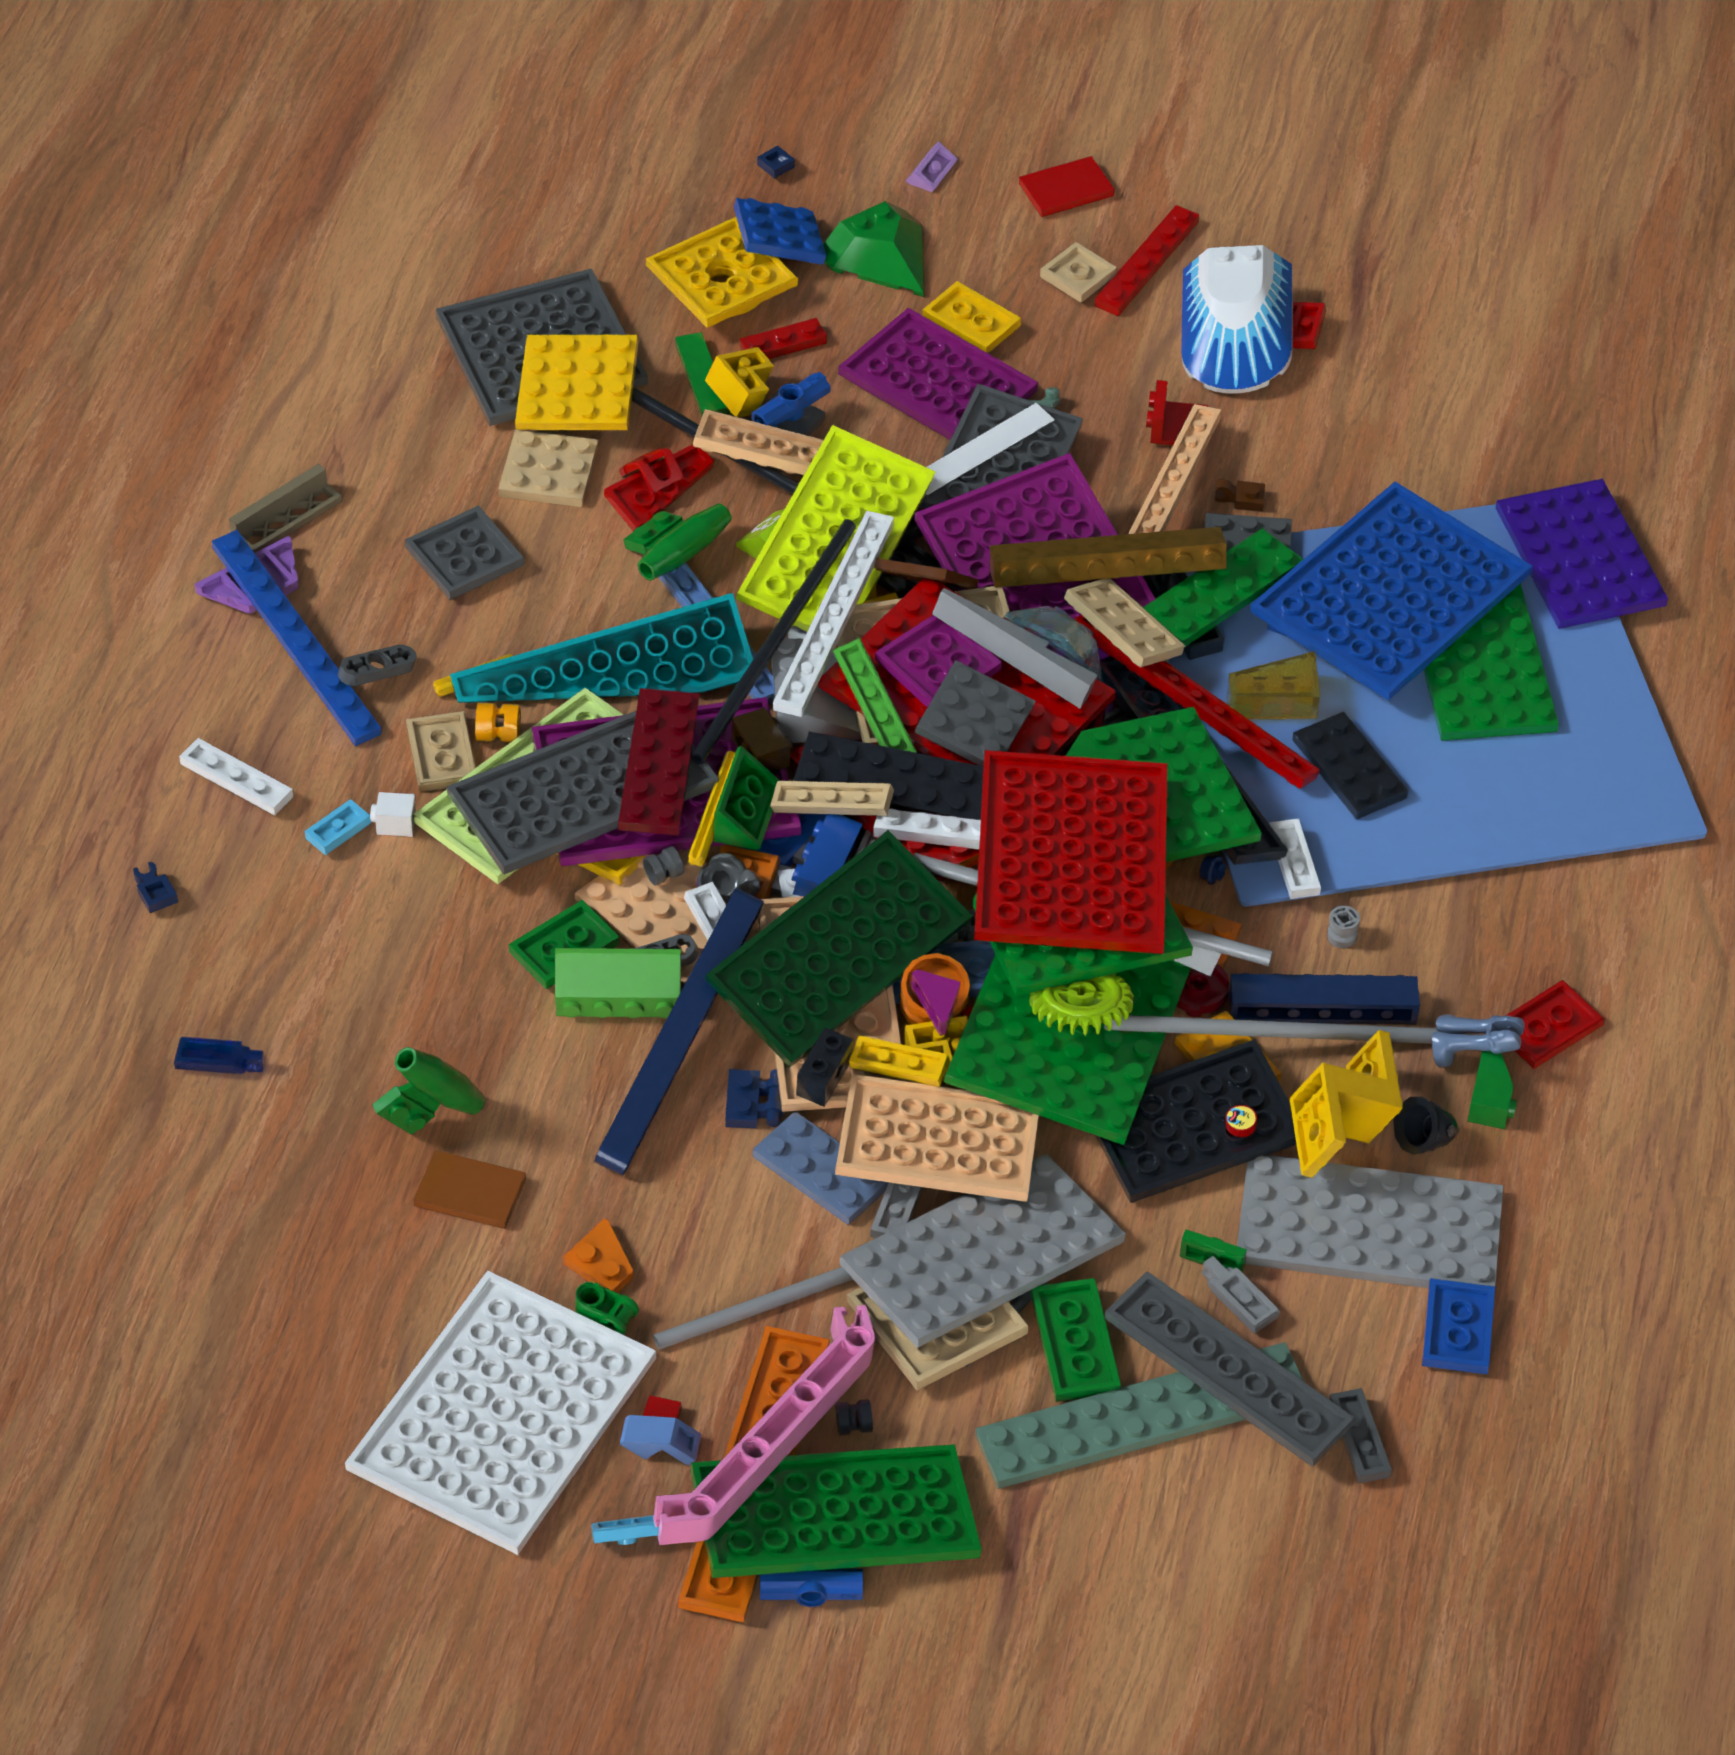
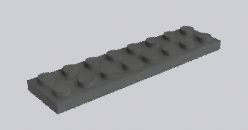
[1105,1271,1355,1467]

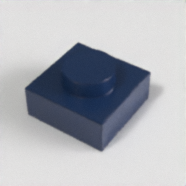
[757,146,795,179]

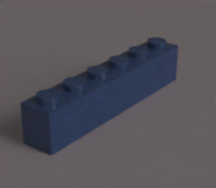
[1229,973,1420,1025]

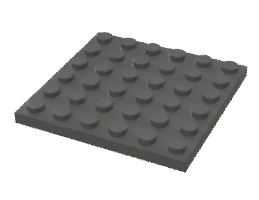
[436,269,648,426]

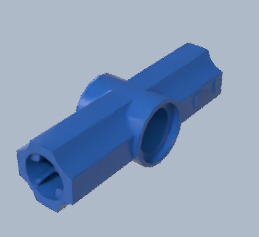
[752,372,831,427]
[760,1569,863,1607]

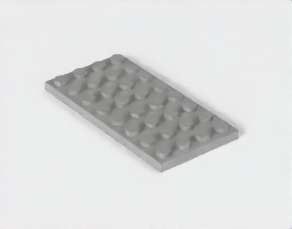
[840,1154,1126,1348]
[1237,1155,1503,1288]

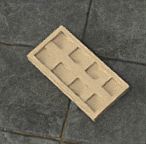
[1064,578,1185,668]

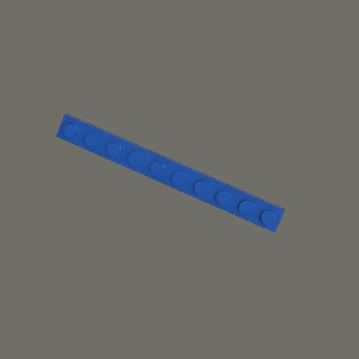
[212,530,381,746]

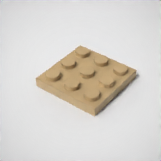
[498,430,598,507]

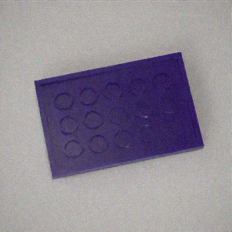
[1496,479,1668,629]

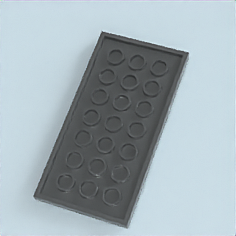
[447,711,719,875]

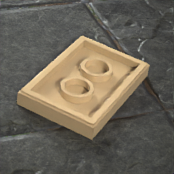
[406,711,476,792]

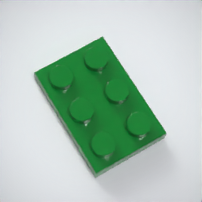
[508,900,620,989]

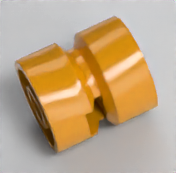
[475,703,521,742]

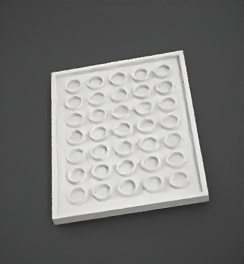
[345,1270,656,1555]

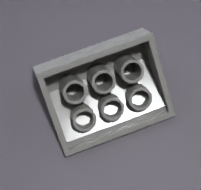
[772,638,862,743]

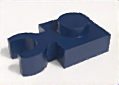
[133,862,178,913]

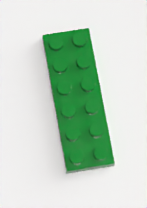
[1143,528,1303,647]

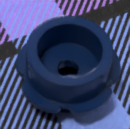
[1200,855,1226,885]

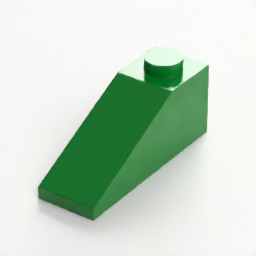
[1467,1051,1517,1130]

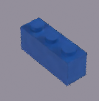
[791,814,863,896]

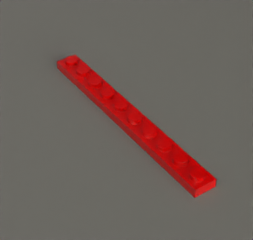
[1071,615,1320,789]

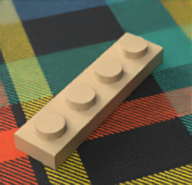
[770,781,894,816]

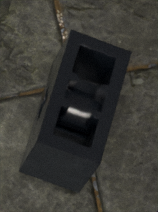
[796,1027,853,1107]

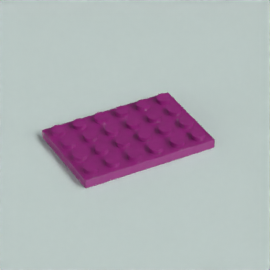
[838,308,1038,440]

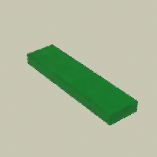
[675,332,730,416]

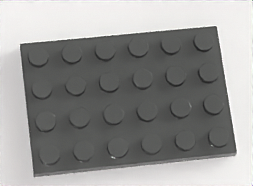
[921,384,1083,509]

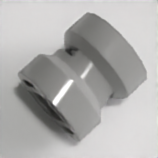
[1327,905,1360,949]

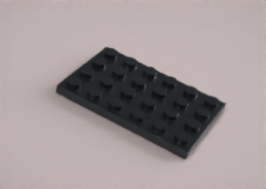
[1096,1039,1297,1203]

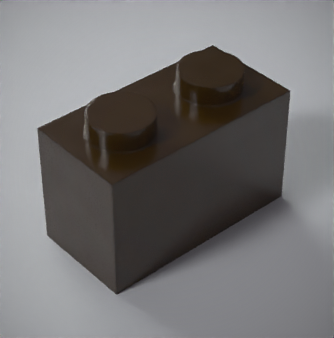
[732,707,793,773]

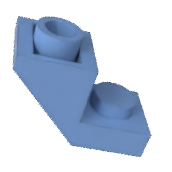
[620,1415,702,1466]

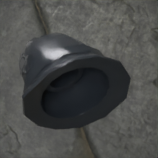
[1393,1097,1460,1155]

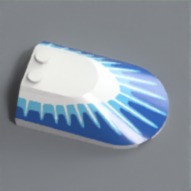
[1181,245,1293,393]

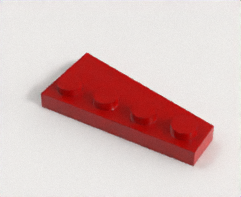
[604,444,714,532]

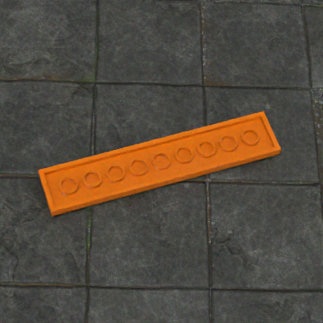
[678,1326,830,1623]

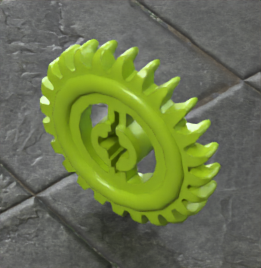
[1030,973,1134,1036]

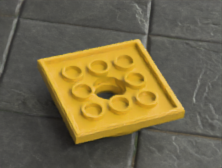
[646,217,798,328]

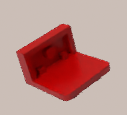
[1146,380,1209,445]

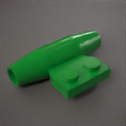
[623,503,732,581]
[372,1047,485,1135]

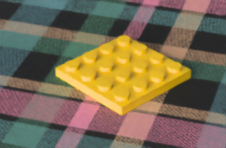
[515,335,639,430]

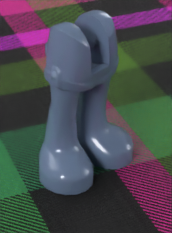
[1432,1014,1525,1068]

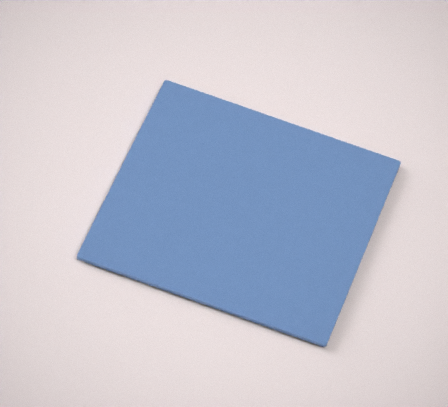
[1168,504,1707,907]

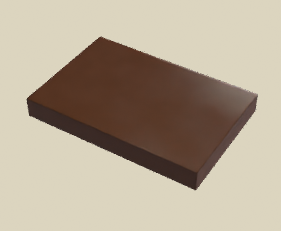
[874,558,979,590]

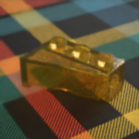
[1226,651,1320,719]

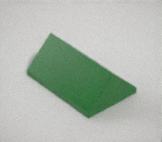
[714,746,780,850]

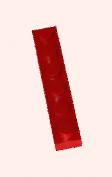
[1095,205,1199,316]

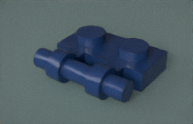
[725,1069,783,1129]

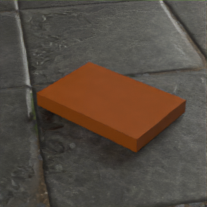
[413,1150,526,1229]

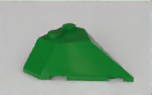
[823,201,924,297]

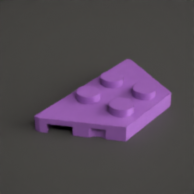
[195,536,299,614]

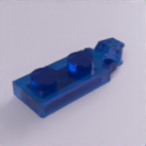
[174,1037,265,1074]

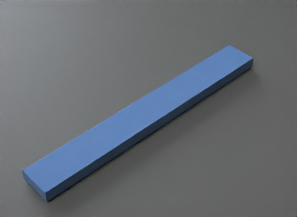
[659,563,774,704]

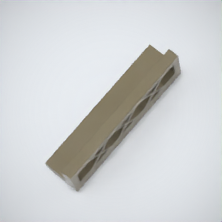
[229,464,342,553]

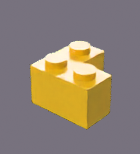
[705,347,774,418]
[904,1016,968,1090]

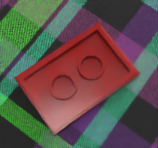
[1019,156,1115,217]
[1505,980,1604,1069]

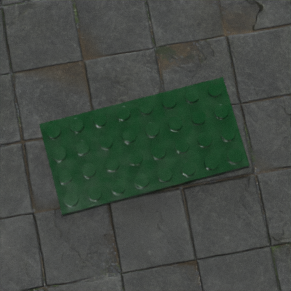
[705,830,972,1067]

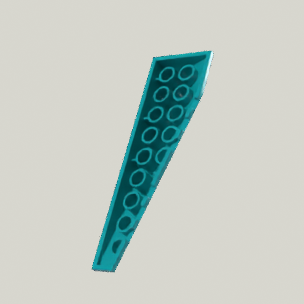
[450,593,753,703]

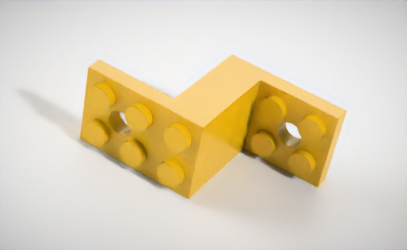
[1289,1030,1403,1178]

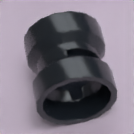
[835,1399,873,1436]

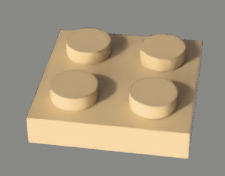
[1040,242,1117,303]

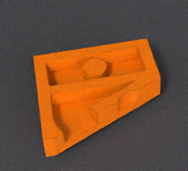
[563,1218,634,1293]

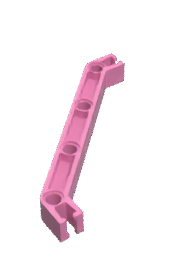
[653,1305,875,1545]

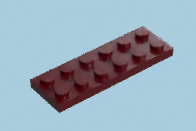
[618,688,700,836]

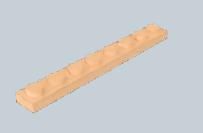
[1128,404,1221,534]

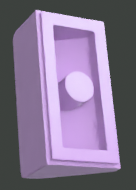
[906,141,958,192]

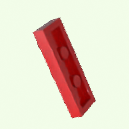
[740,318,827,359]

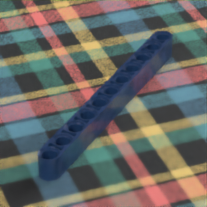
[594,888,764,1176]

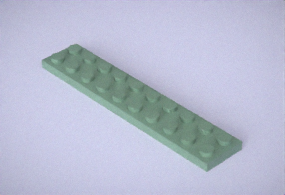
[975,1342,1304,1489]

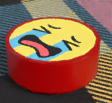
[1225,1105,1257,1137]

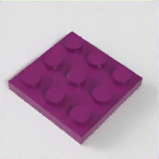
[875,615,1002,708]

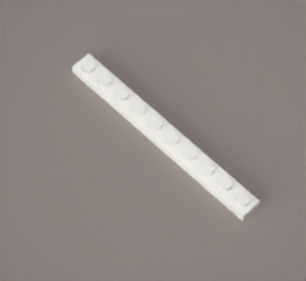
[773,511,894,717]

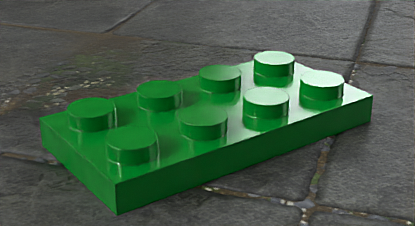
[1030,1278,1121,1402]

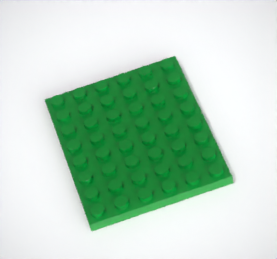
[944,954,1191,1145]

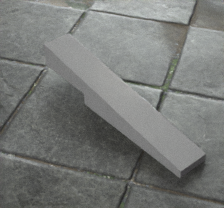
[932,588,1098,708]

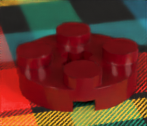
[1177,963,1229,1017]

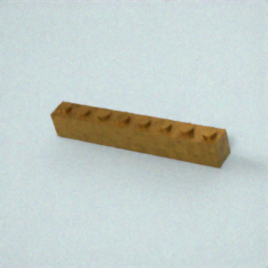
[990,527,1226,588]

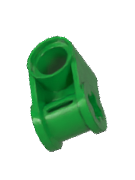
[575,1282,640,1335]

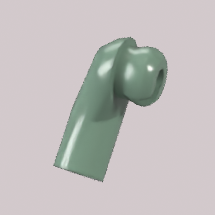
[1032,387,1061,409]

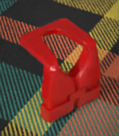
[619,448,684,492]

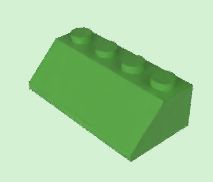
[555,948,682,1018]

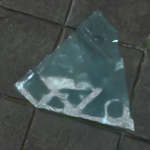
[1003,606,1103,682]

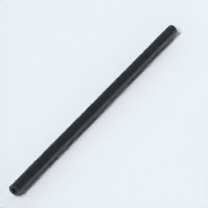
[632,386,799,495]
[691,519,856,764]

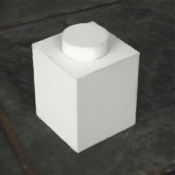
[370,792,416,837]

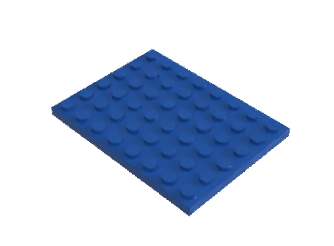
[1250,482,1532,701]

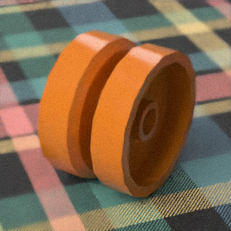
[900,953,970,1025]

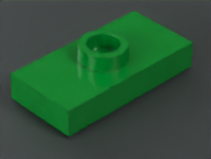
[1180,1229,1247,1273]

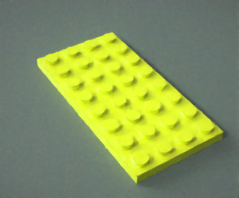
[736,425,936,632]

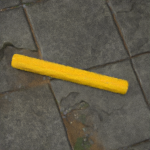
[688,750,736,867]

